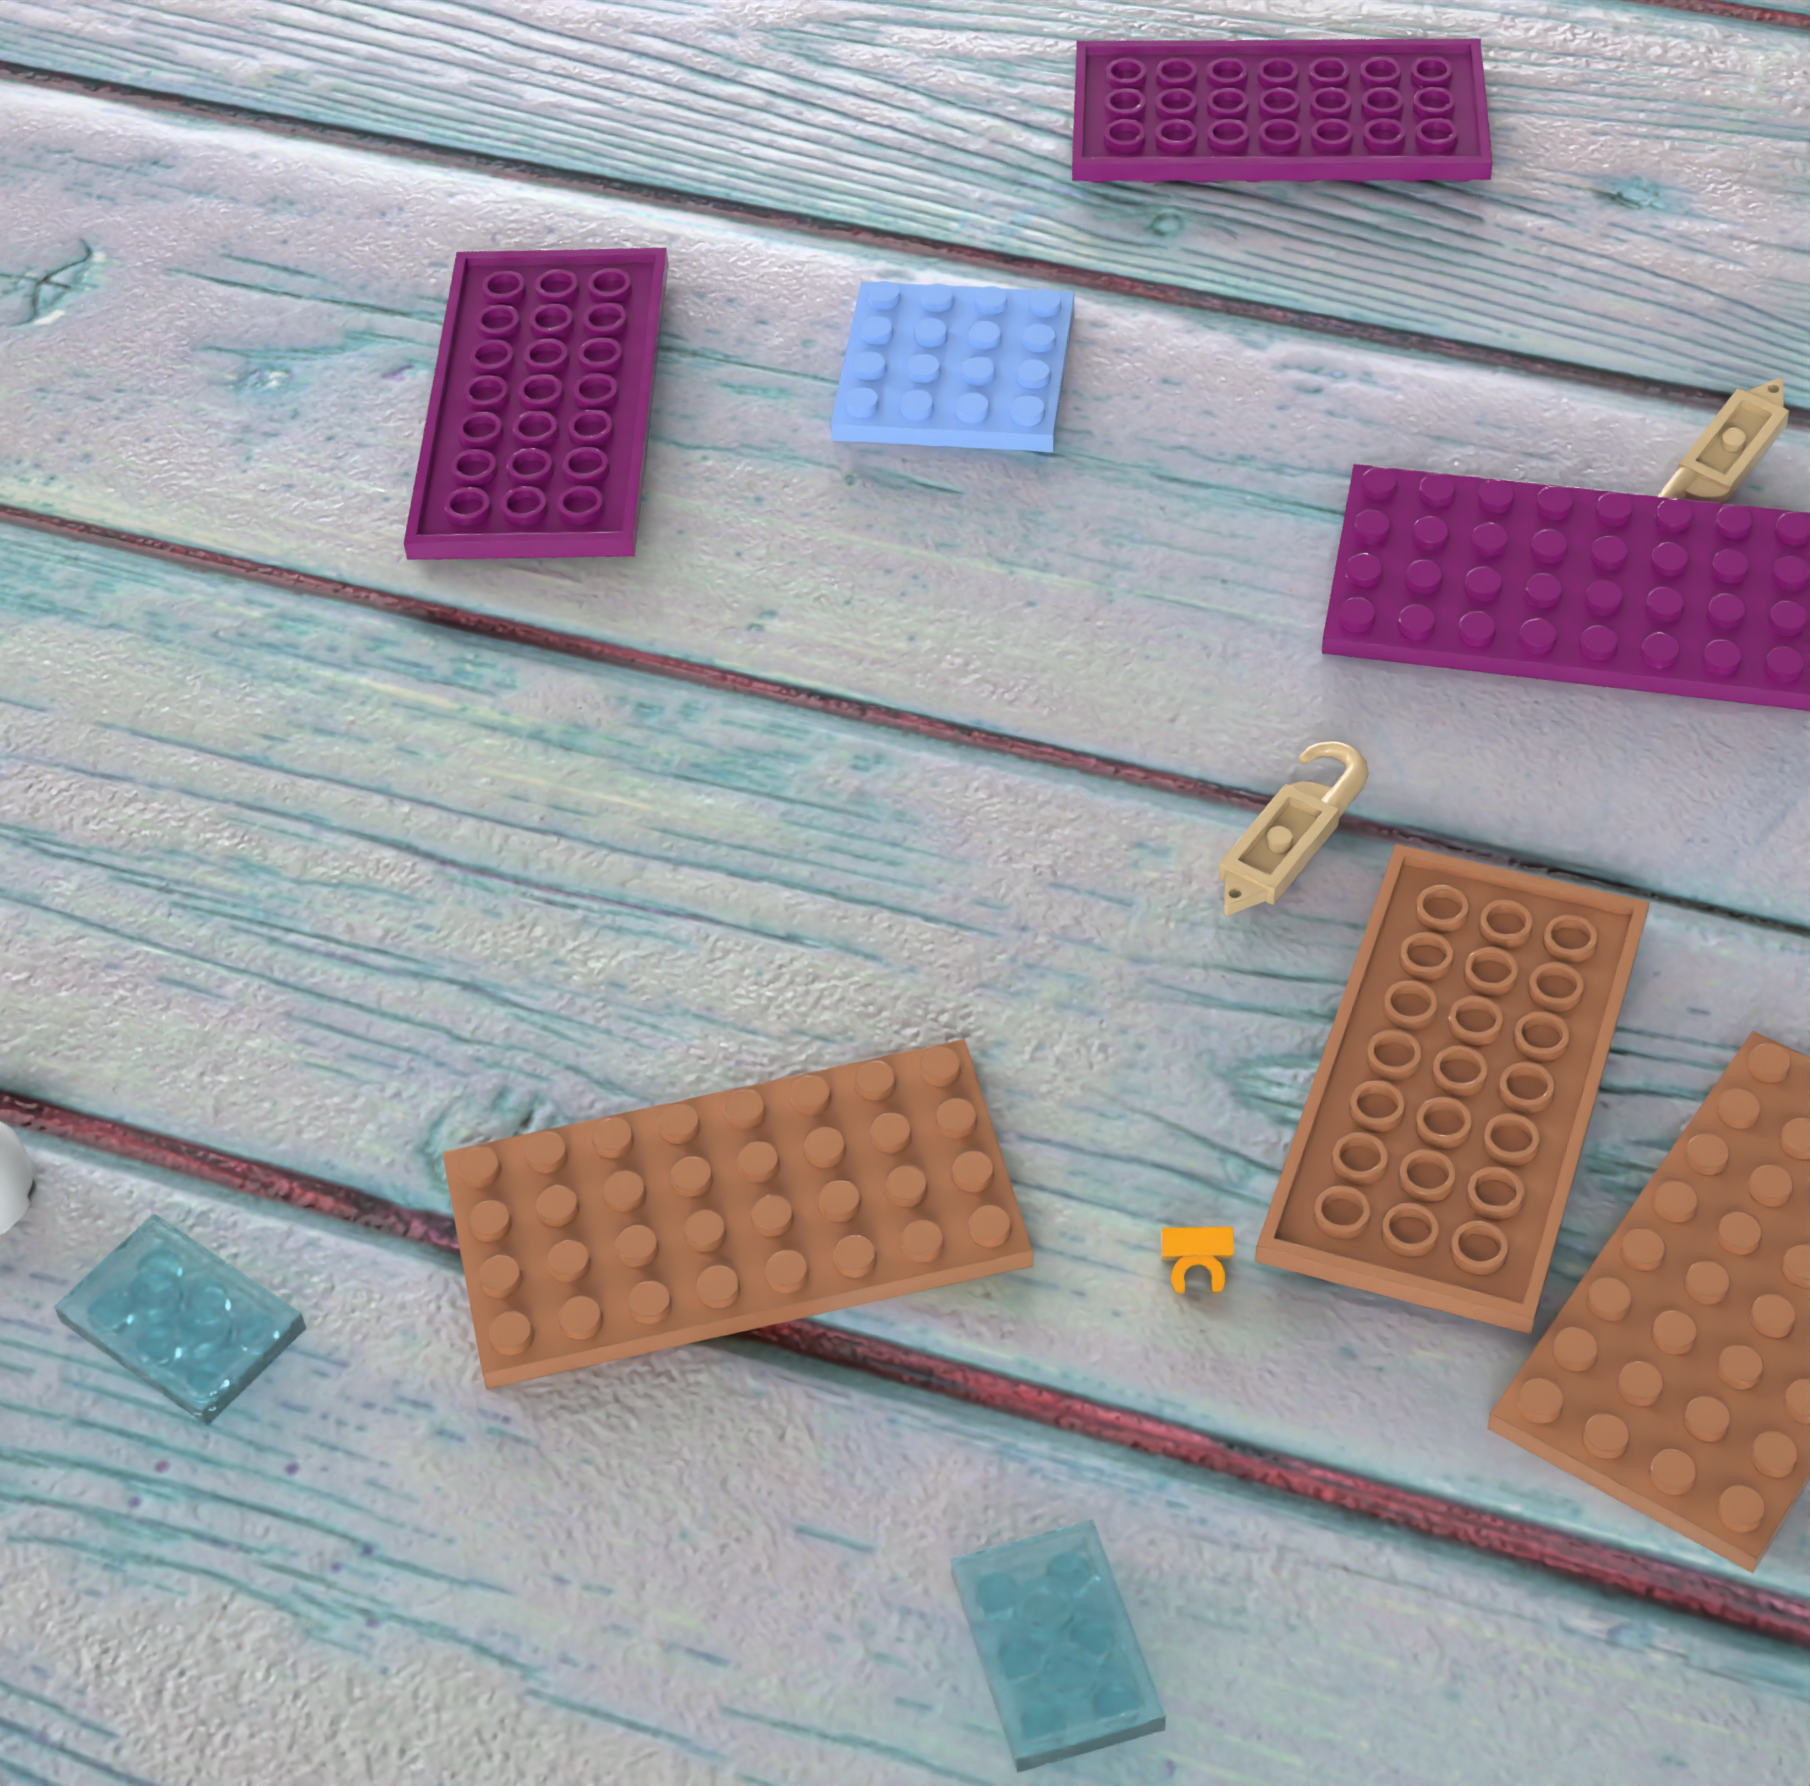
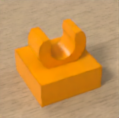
[1160,1227,1234,1294]

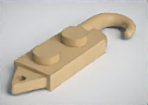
[1658,378,1789,503]
[1219,741,1369,916]

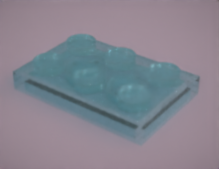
[54,1213,306,1427]
[950,1519,1166,1773]

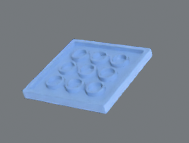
[831,281,1074,452]

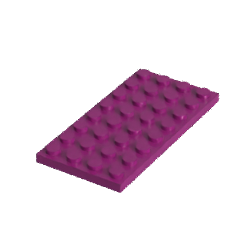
[1072,38,1493,183]
[404,247,669,560]
[1322,464,1810,711]

